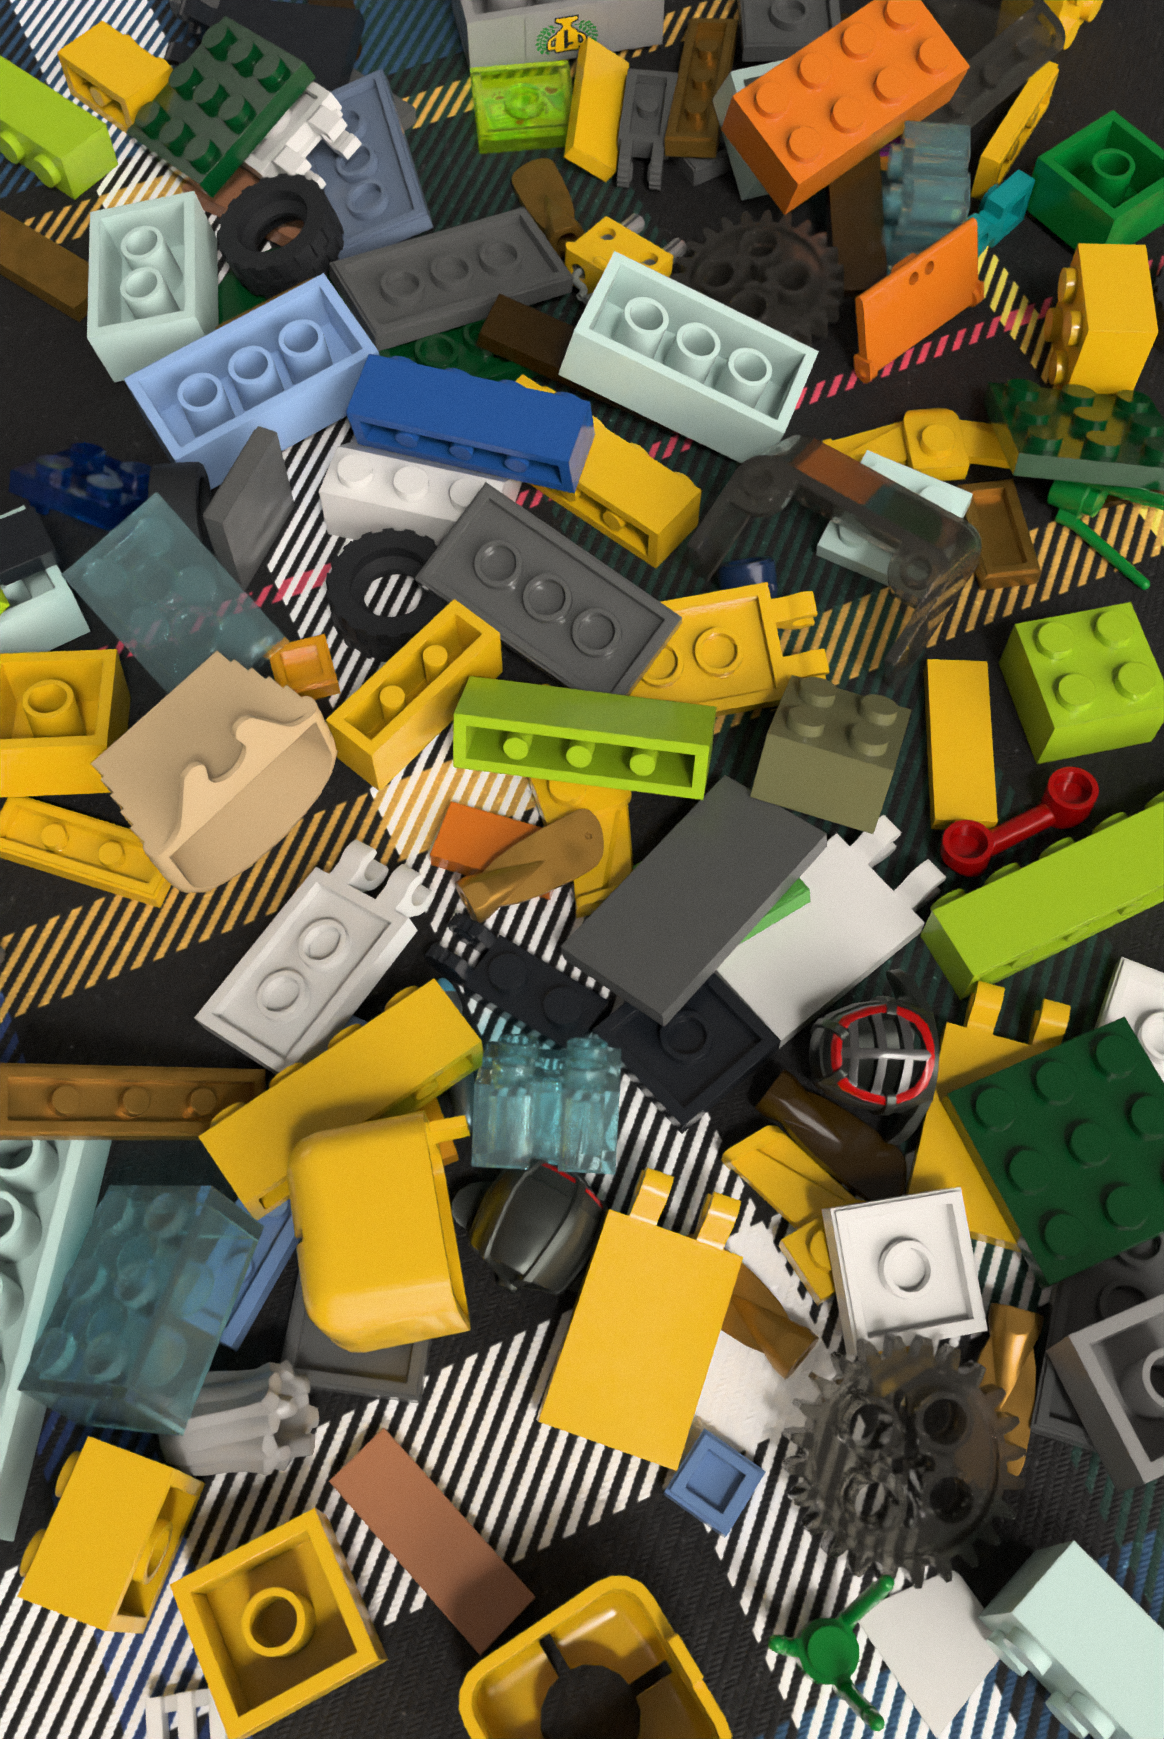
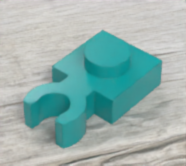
[967,169,1035,257]

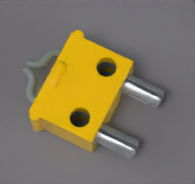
[564,213,687,305]

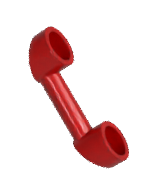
[940,767,1099,877]

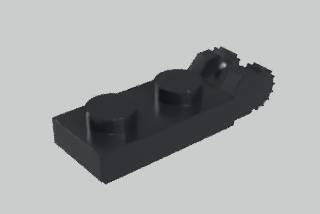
[424,913,609,1060]

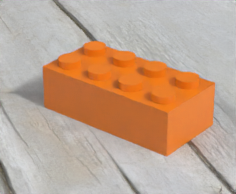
[721,0,970,215]

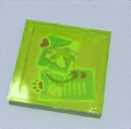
[470,60,573,154]

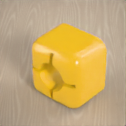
[287,1110,470,1352]
[459,1576,732,1739]

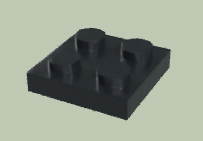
[592,973,781,1134]

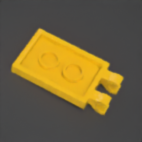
[629,582,830,717]
[905,981,1071,1253]
[536,1167,743,1471]

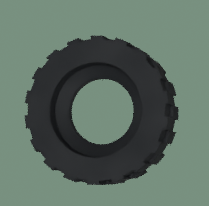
[217,173,344,299]
[326,528,447,662]

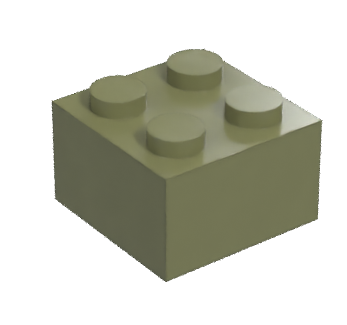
[750,675,911,834]

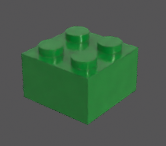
[1026,110,1164,251]

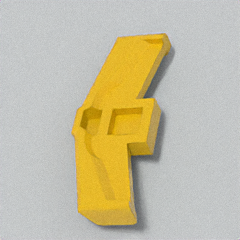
[818,408,1010,493]
[529,684,633,919]
[721,1125,936,1399]

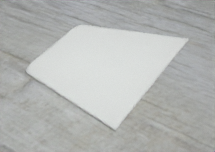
[858,1570,1000,1739]

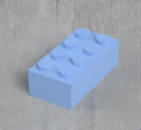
[124,273,380,489]

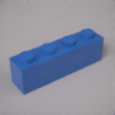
[346,354,595,494]

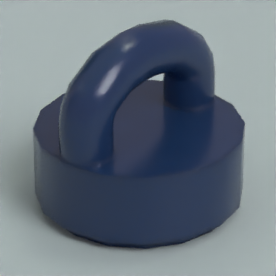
[716,556,778,599]

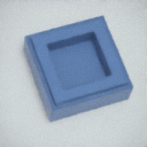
[663,1428,766,1538]

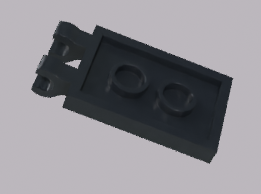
[164,0,365,92]

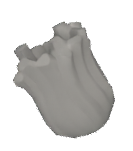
[158,1359,319,1476]

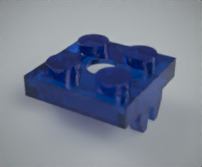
[9,443,152,550]

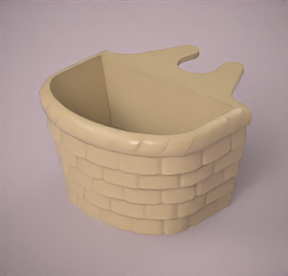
[91,651,338,893]

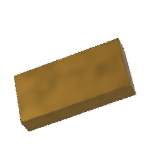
[957,479,1041,591]

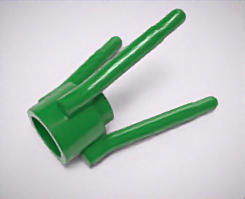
[1047,480,1164,590]
[768,1574,895,1732]

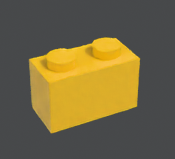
[57,20,173,136]

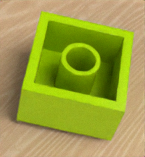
[999,602,1164,764]

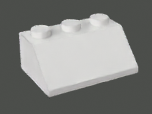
[319,440,522,546]

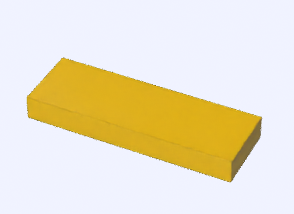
[564,37,629,182]
[970,58,1059,200]
[924,659,998,830]
[0,796,172,908]

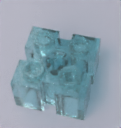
[881,120,970,275]
[471,1034,622,1175]

